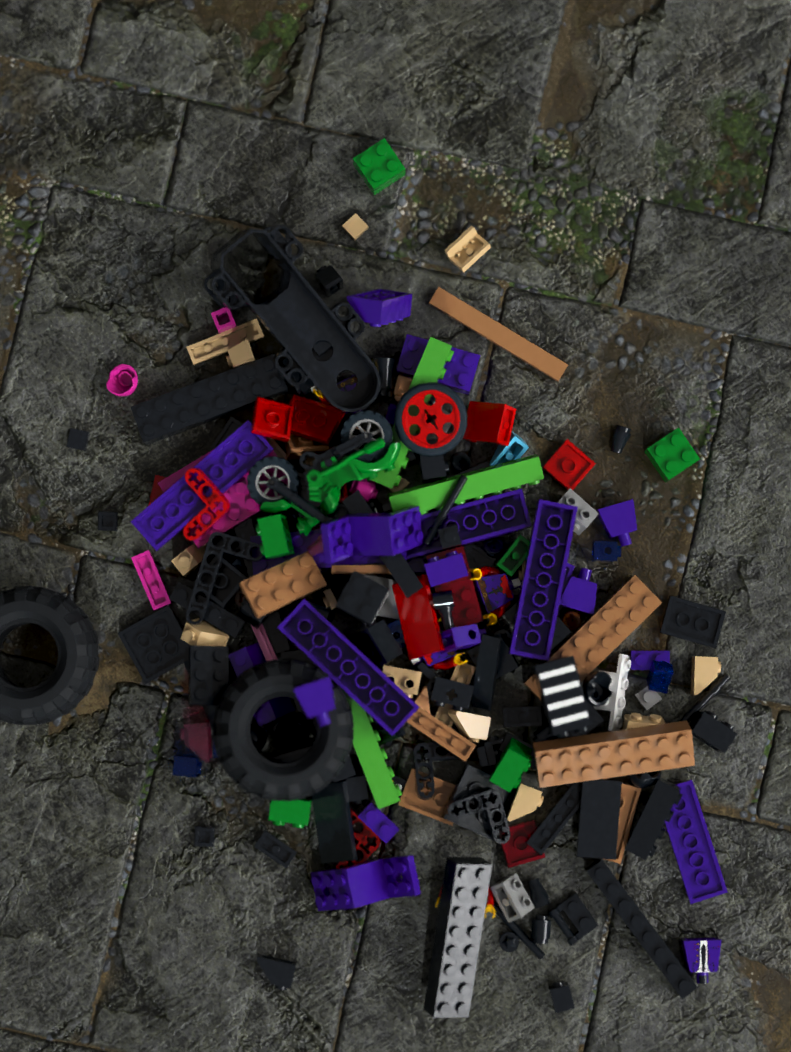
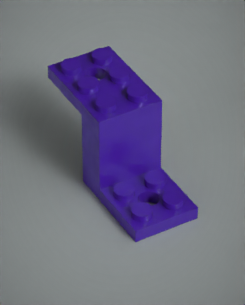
[321,506,423,564]
[311,855,421,911]

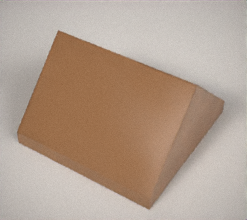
[285,433,329,460]

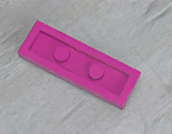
[131,550,172,611]

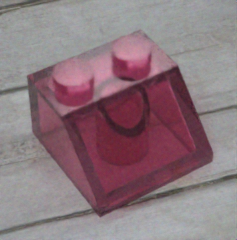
[181,723,213,763]

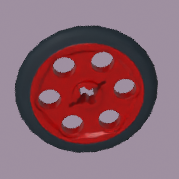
[394,382,468,456]

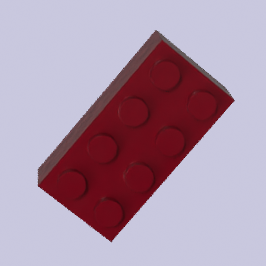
[426,546,483,628]

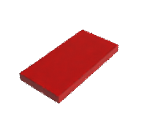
[392,575,444,660]

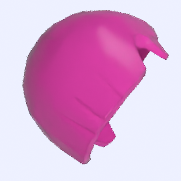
[106,364,138,397]

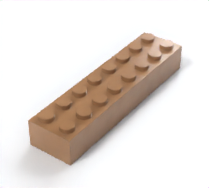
[523,575,662,701]
[533,721,695,788]

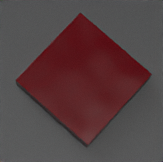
[498,819,545,868]

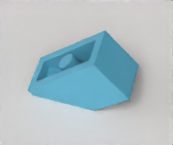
[490,431,529,466]

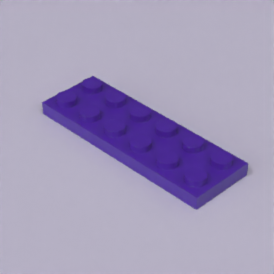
[665,779,728,904]

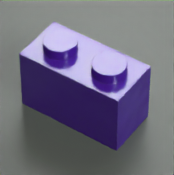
[424,550,468,587]
[358,801,400,843]

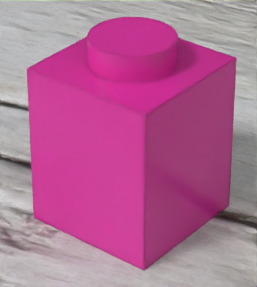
[211,307,237,333]

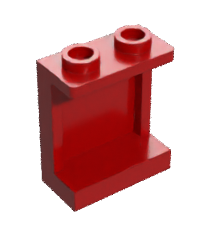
[463,401,517,446]

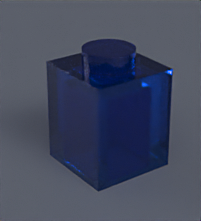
[172,755,203,778]

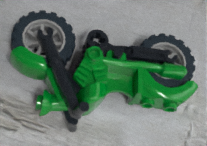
[247,410,401,537]

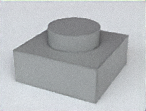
[634,684,662,711]

